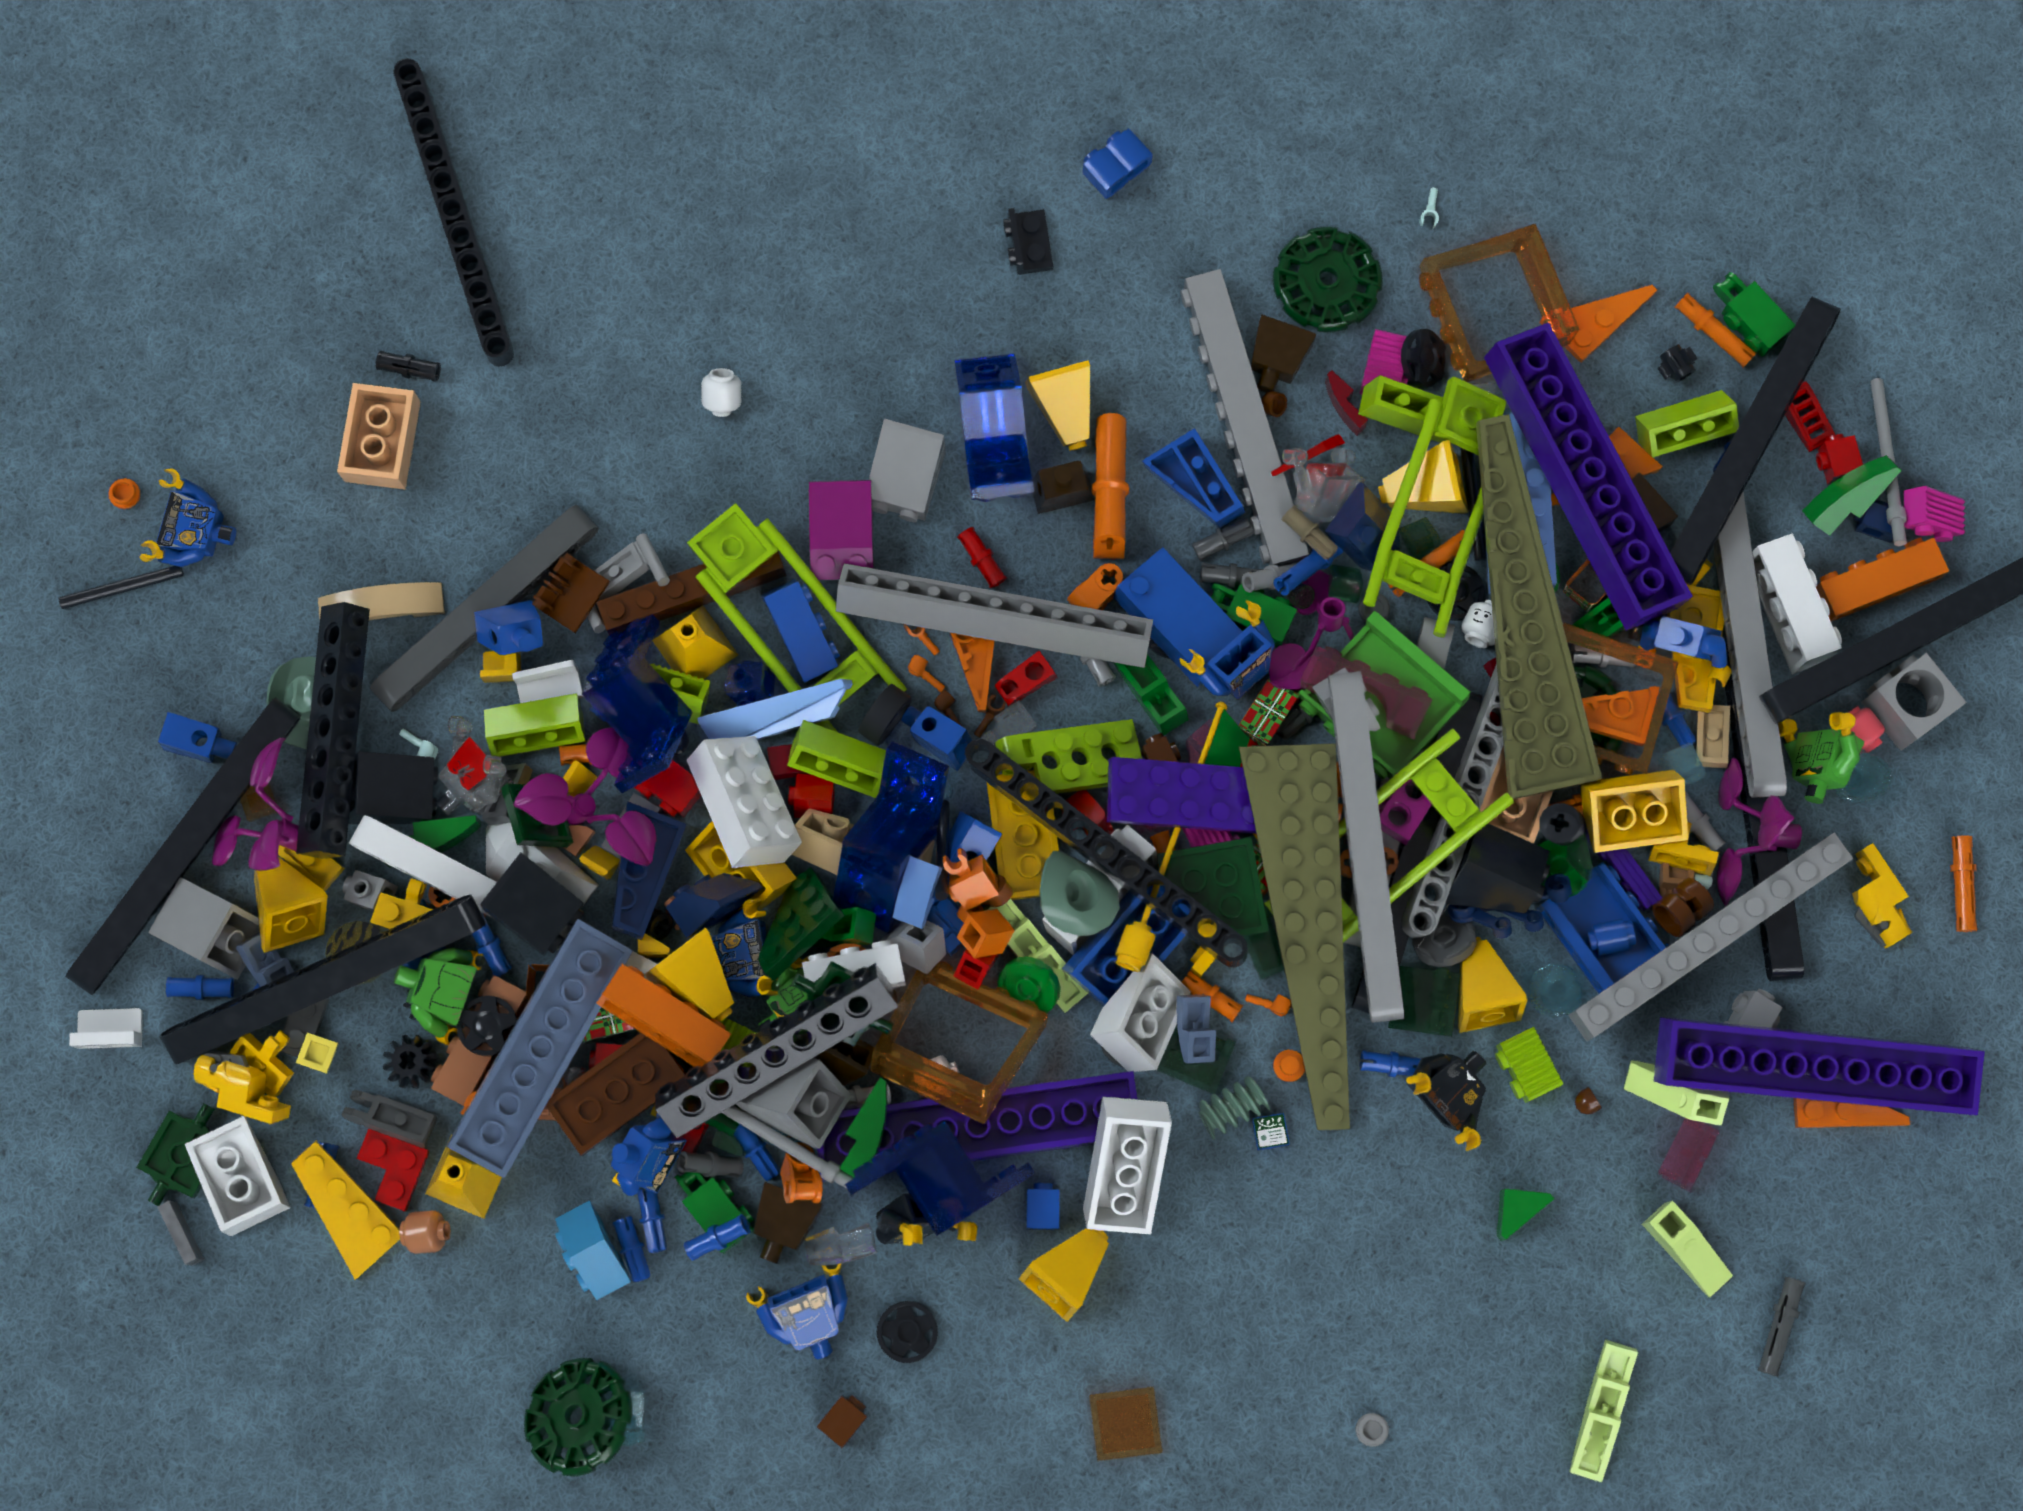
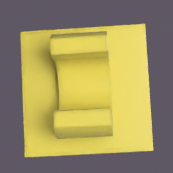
[296,1033,339,1074]

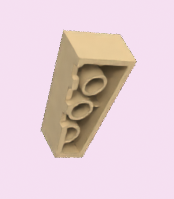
[791,809,935,902]

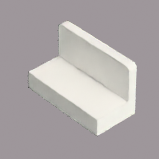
[512,660,584,703]
[69,1008,143,1049]

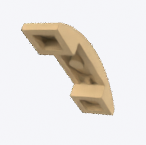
[318,582,445,620]

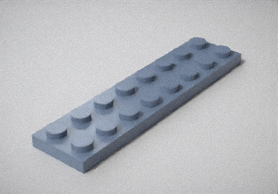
[446,919,633,1178]

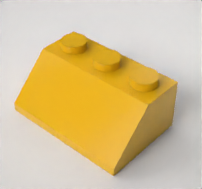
[1581,770,1689,853]
[685,821,797,911]

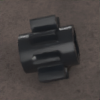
[1657,344,1698,383]

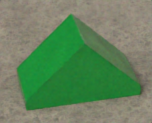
[1572,597,1625,645]
[1497,1189,1555,1241]

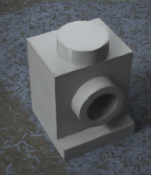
[343,870,398,912]

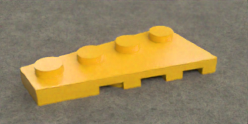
[1667,585,1724,713]
[291,1140,400,1280]

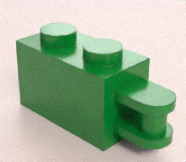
[1713,272,1795,357]
[1211,584,1297,648]
[674,1172,754,1254]

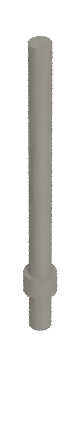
[1871,378,1907,546]
[693,1095,862,1194]

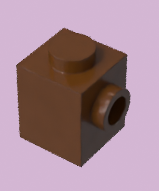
[817,1395,868,1448]

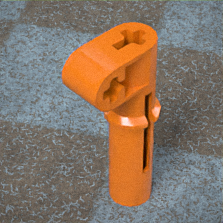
[1092,413,1129,559]

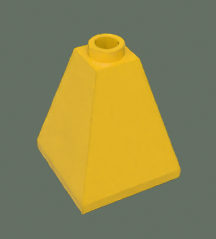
[1025,360,1090,451]
[1378,440,1469,514]
[652,605,738,679]
[254,857,328,953]
[644,927,734,1022]
[1458,937,1527,1033]
[425,1134,502,1219]
[1019,1228,1109,1322]

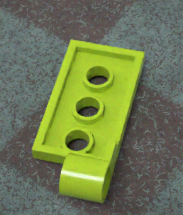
[995,719,1142,794]

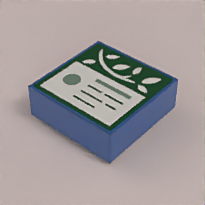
[1252,1113,1290,1151]

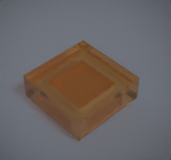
[240,782,277,822]

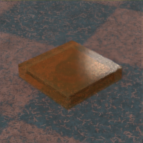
[1089,1387,1162,1461]

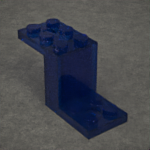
[954,354,1034,502]
[582,614,693,793]
[833,741,950,933]
[845,1121,1035,1236]

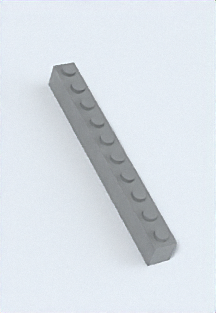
[1180,269,1309,566]
[836,563,1153,668]
[1568,832,1854,1041]

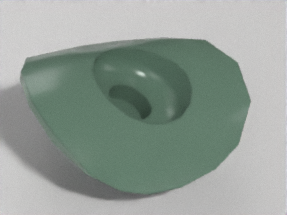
[266,656,316,749]
[1040,851,1120,936]

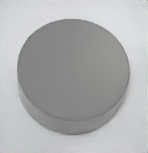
[1355,1413,1389,1447]

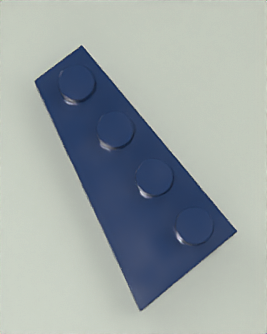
[612,801,687,941]

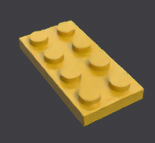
[986,770,1059,900]

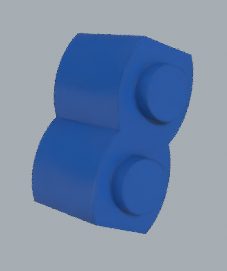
[1083,129,1153,199]

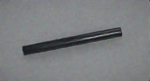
[1460,447,1487,561]
[59,566,184,609]
[935,800,950,900]

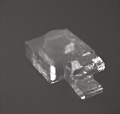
[981,700,1037,746]

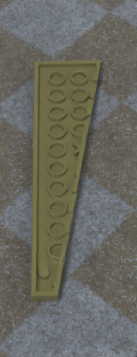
[1476,414,1602,799]
[1239,743,1350,1130]

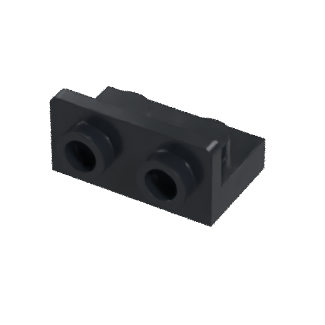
[1003,208,1053,275]

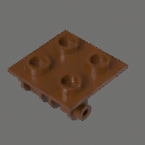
[532,553,610,634]

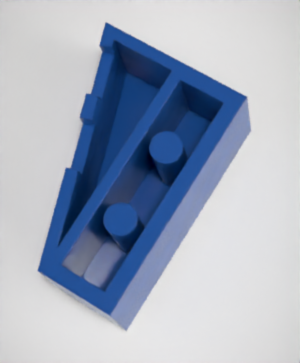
[1142,428,1246,529]
[760,579,840,682]

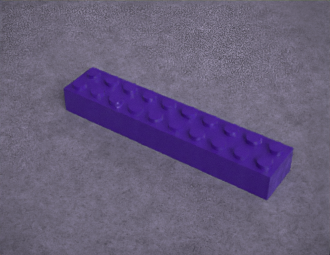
[1483,322,1693,631]
[1654,1017,1985,1116]
[817,1071,1138,1182]

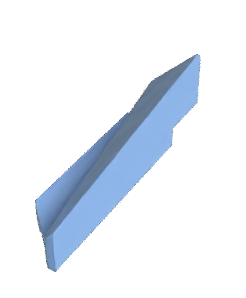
[697,679,853,741]

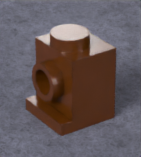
[1142,733,1185,763]

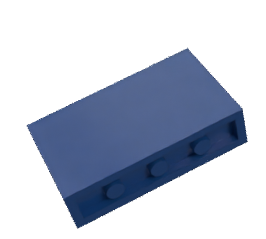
[1537,862,1669,994]

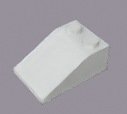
[1090,953,1191,1072]
[185,1116,291,1236]

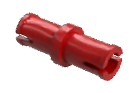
[957,527,1007,589]

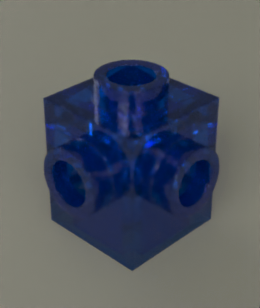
[724,660,775,706]

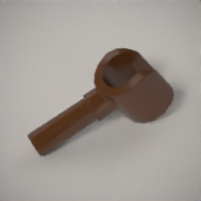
[934,690,963,727]
[974,695,1006,738]

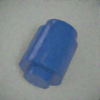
[1587,919,1637,956]

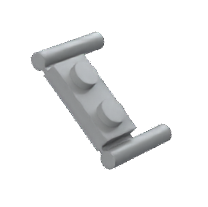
[587,533,670,633]

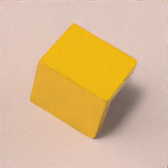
[480,651,521,683]

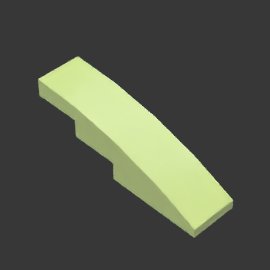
[983,898,1088,1013]
[1570,1340,1638,1482]

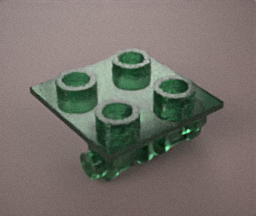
[1388,966,1461,1037]

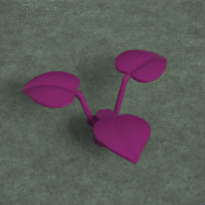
[1269,570,1355,691]
[513,726,656,866]
[212,737,299,871]
[1717,757,1802,906]

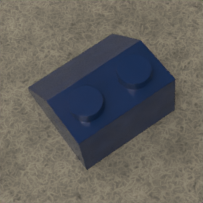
[1325,482,1400,571]
[666,873,762,938]

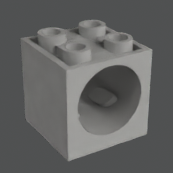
[1861,653,1967,751]

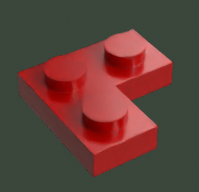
[357,1128,430,1212]

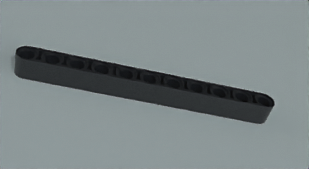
[393,58,514,367]
[1670,296,1841,585]
[1759,557,2023,724]
[1725,644,1804,981]
[1352,691,1483,1014]
[65,697,301,995]
[965,739,1248,968]
[159,894,486,1064]

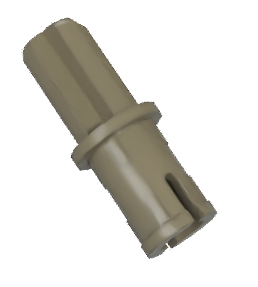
[1281,505,1338,560]

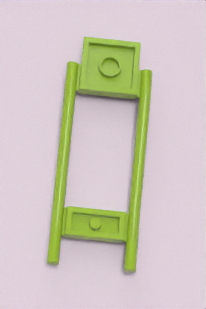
[1363,376,1506,638]
[687,503,908,733]
[1264,728,1514,943]

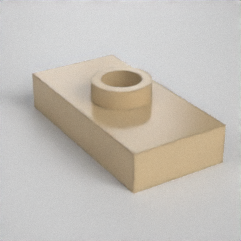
[1695,705,1730,768]

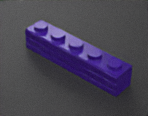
[1585,829,1662,911]

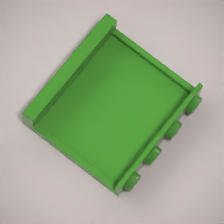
[1299,611,1470,779]

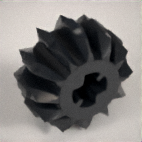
[383,1035,438,1089]

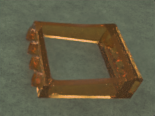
[1419,224,1580,382]
[1562,622,1679,775]
[870,961,1049,1124]

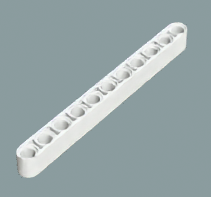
[349,815,657,984]

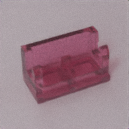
[1658,1118,1719,1193]

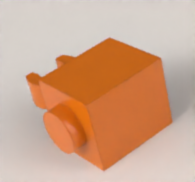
[943,848,999,911]
[957,904,1015,959]

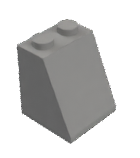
[869,419,946,522]
[148,877,260,980]
[736,1047,852,1149]

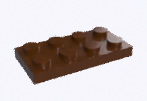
[546,1033,685,1156]

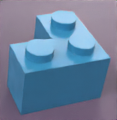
[555,1200,631,1301]

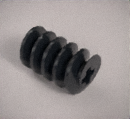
[1539,803,1585,846]

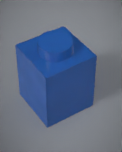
[1027,1183,1059,1230]

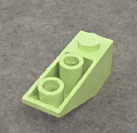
[1624,1060,1729,1126]
[1642,1201,1733,1298]

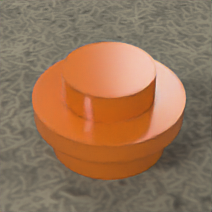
[109,478,141,509]
[1273,1050,1305,1082]

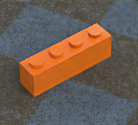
[1816,537,1949,622]
[596,964,731,1067]

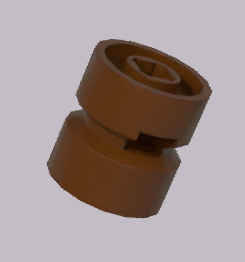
[1652,878,1714,937]

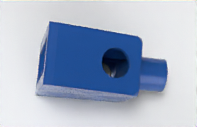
[474,600,543,655]
[901,706,972,771]
[158,712,237,763]
[948,811,1002,884]

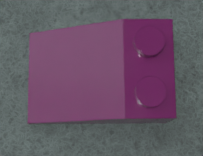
[809,480,875,580]

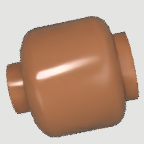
[399,1210,451,1254]

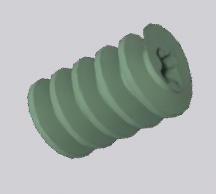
[1198,1076,1270,1140]

